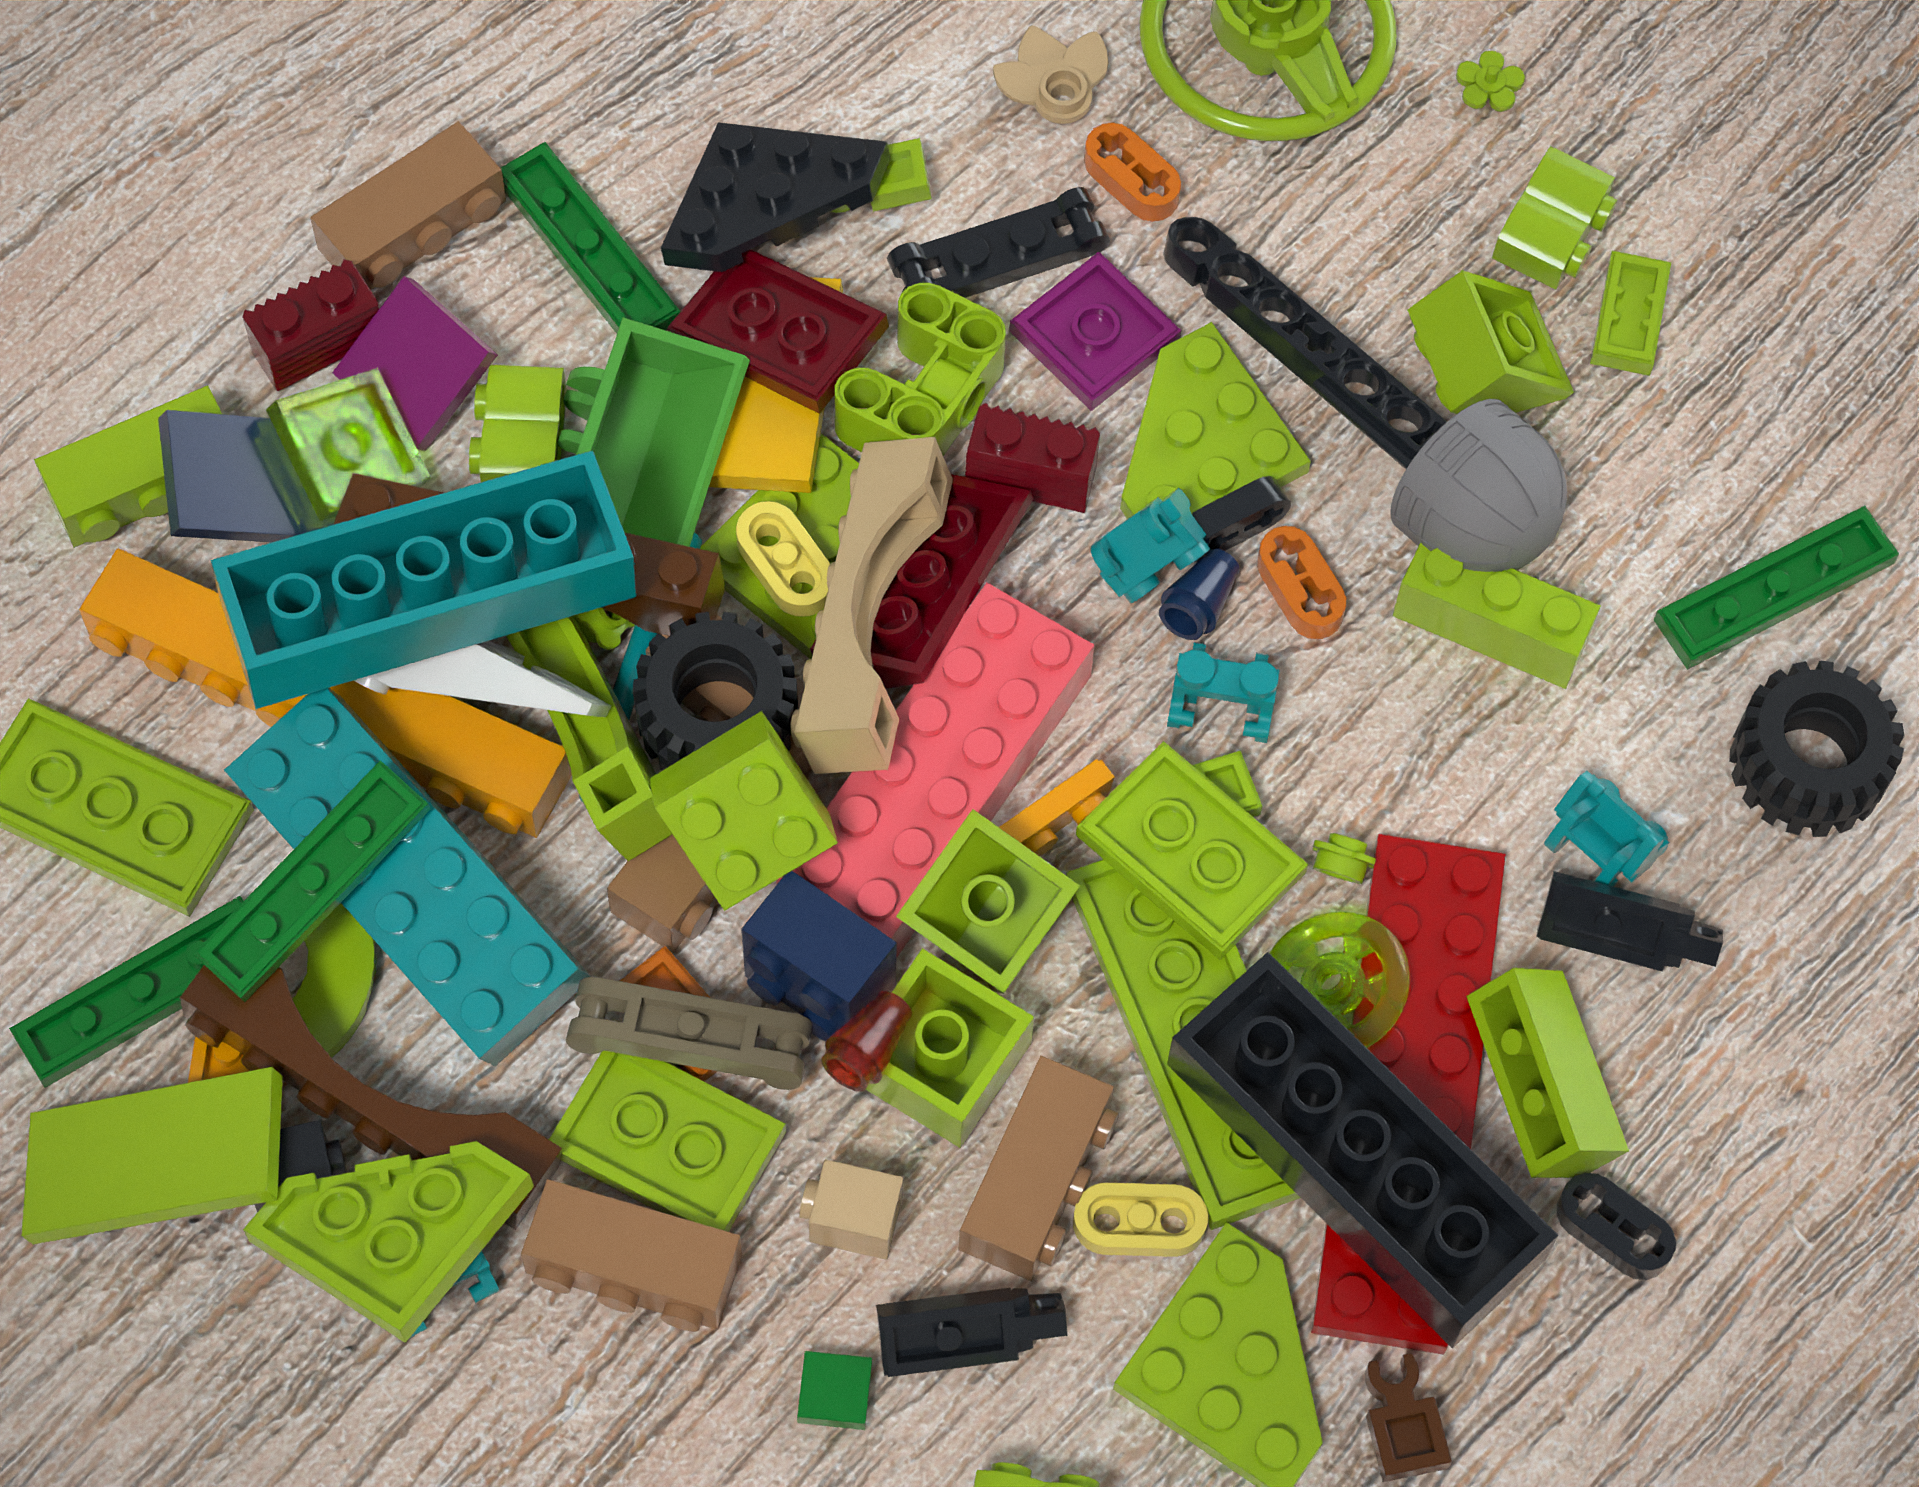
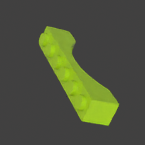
[506,616,672,862]

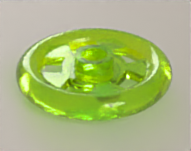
[1269,911,1410,1048]

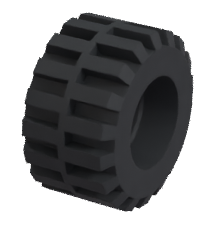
[633,611,798,771]
[1729,661,1905,837]

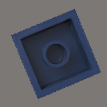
[741,871,897,1049]

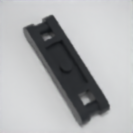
[887,187,1110,298]

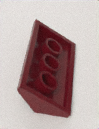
[810,474,1033,689]

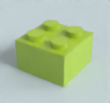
[649,711,838,911]
[849,948,1034,1148]

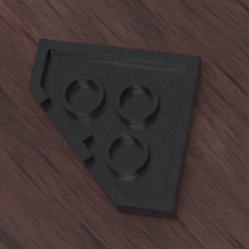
[661,122,890,272]

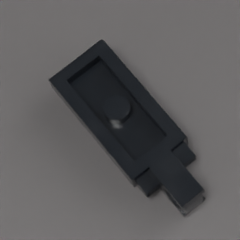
[1536,871,1723,972]
[876,1288,1068,1377]

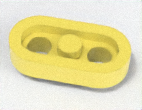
[736,501,830,616]
[1073,1183,1208,1257]

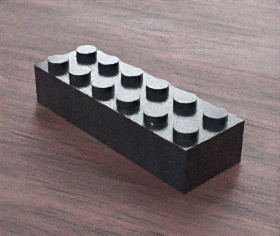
[1167,952,1559,1349]

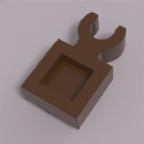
[1365,1353,1452,1482]

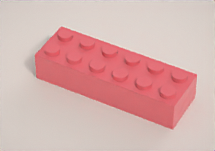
[776,582,1095,958]

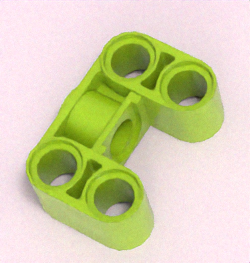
[834,283,1006,456]

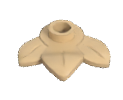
[993,25,1108,124]

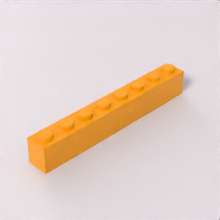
[79,548,572,838]

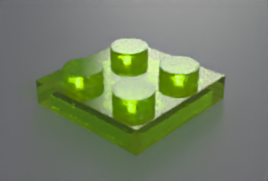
[266,368,431,522]

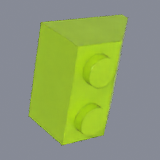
[1407,270,1574,414]
[896,809,1080,994]

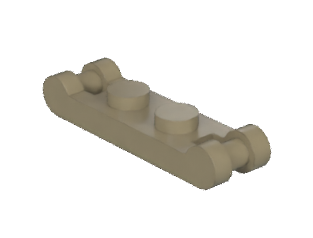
[566,977,813,1090]

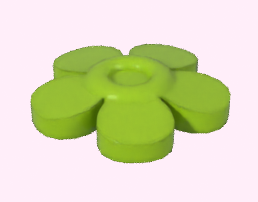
[1456,51,1525,112]

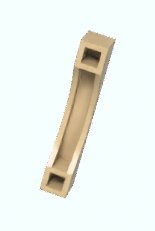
[791,437,953,774]

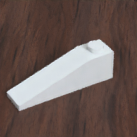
[354,641,611,717]

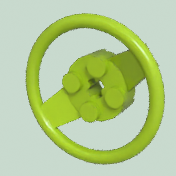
[1139,0,1397,141]

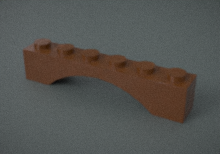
[333,473,725,636]
[180,965,562,1230]

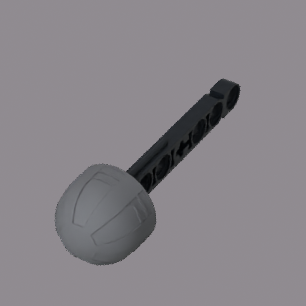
[1163,217,1567,572]

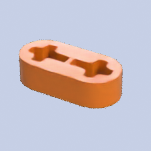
[1084,122,1181,222]
[1257,526,1347,639]

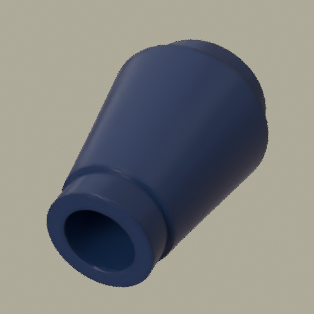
[1159,549,1240,640]

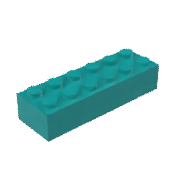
[211,450,636,709]
[224,688,592,1067]

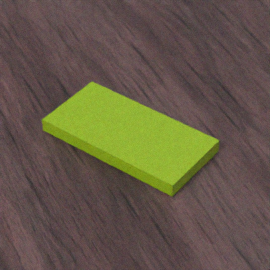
[0,698,254,917]
[21,1067,283,1245]

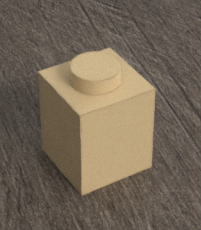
[799,1159,903,1260]

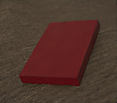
[667,249,889,414]

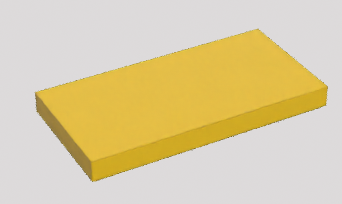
[709,277,843,493]

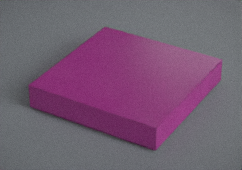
[1009,252,1181,411]
[332,276,498,451]

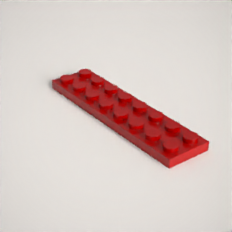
[1311,834,1506,1355]

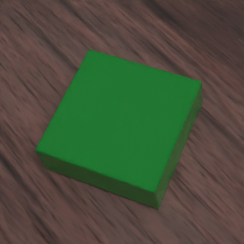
[797,1351,872,1430]

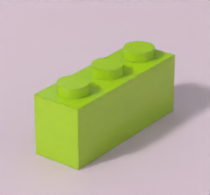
[34,385,222,548]
[1392,542,1601,689]
[1466,968,1629,1178]

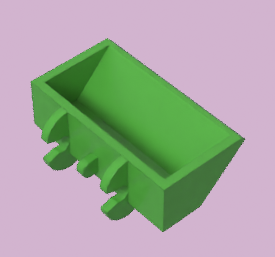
[541,317,750,547]

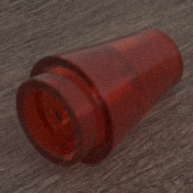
[821,991,912,1092]

